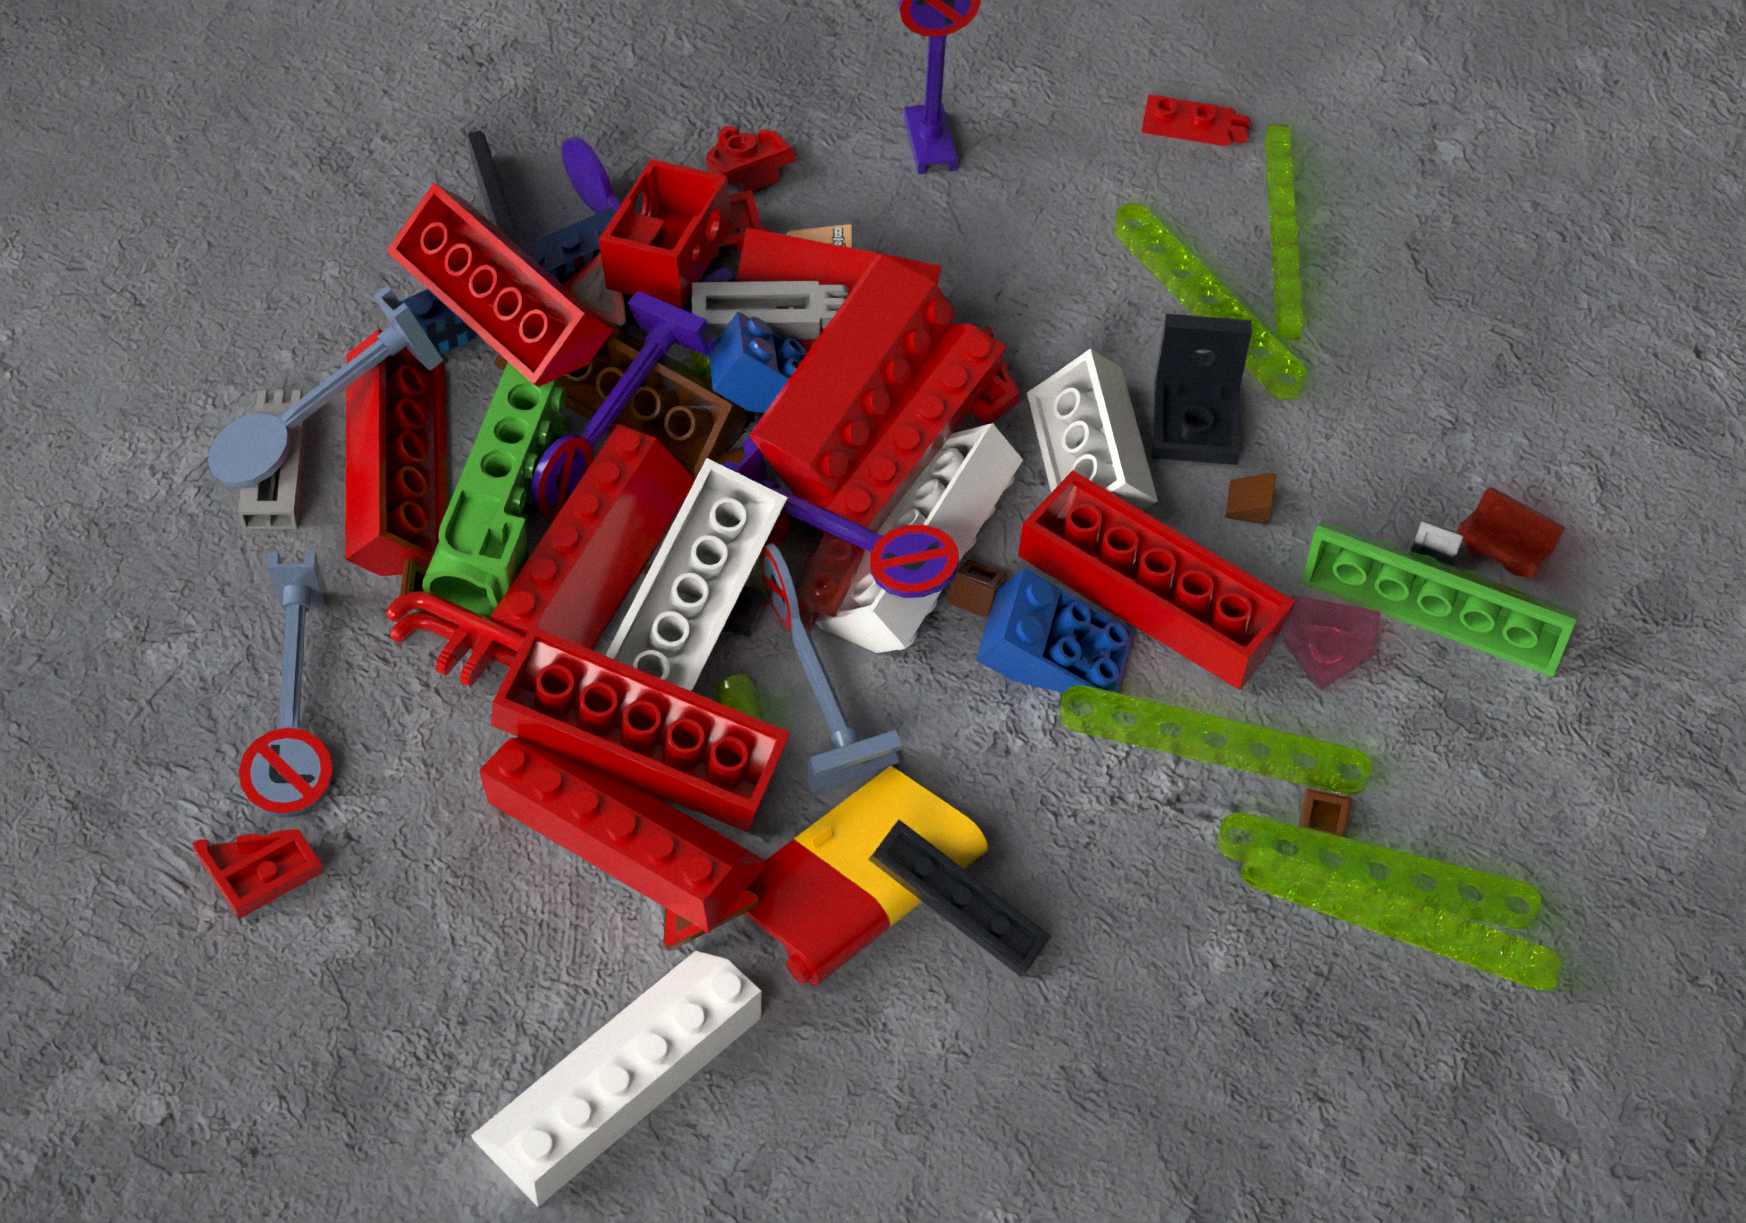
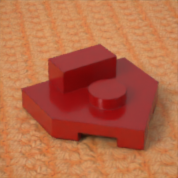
[705,126,795,192]

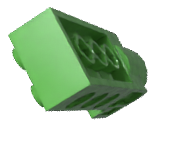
[422,362,569,618]

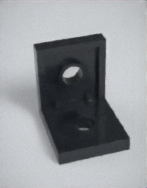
[1152,314,1252,465]

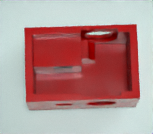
[599,159,732,308]

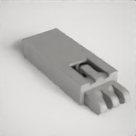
[692,281,848,340]
[238,389,308,529]

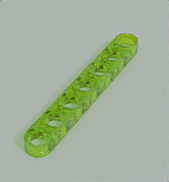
[1265,123,1303,340]
[1114,203,1307,400]
[1059,685,1372,795]
[1217,812,1541,929]
[1240,847,1563,990]

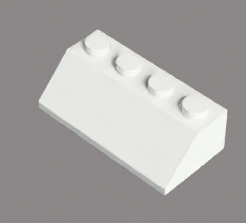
[1027,349,1158,511]

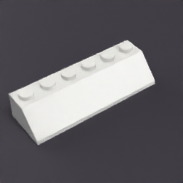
[815,423,1023,653]
[605,458,788,691]
[472,951,761,1207]

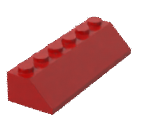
[386,183,614,387]
[749,255,957,498]
[801,324,1006,555]
[345,329,448,576]
[491,424,696,650]
[1018,470,1296,690]
[491,625,790,833]
[479,737,767,933]

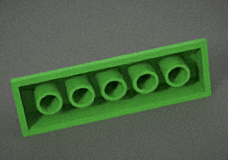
[1301,520,1578,677]

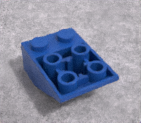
[709,311,807,413]
[976,568,1135,705]

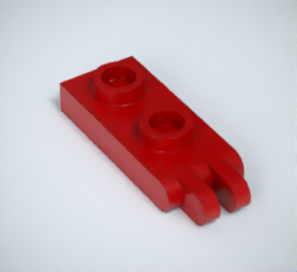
[1141,94,1251,146]

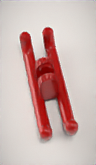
[386,591,526,687]

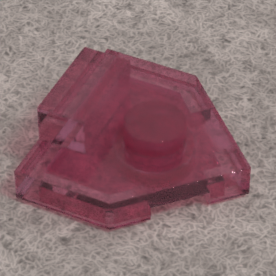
[1283,595,1380,690]

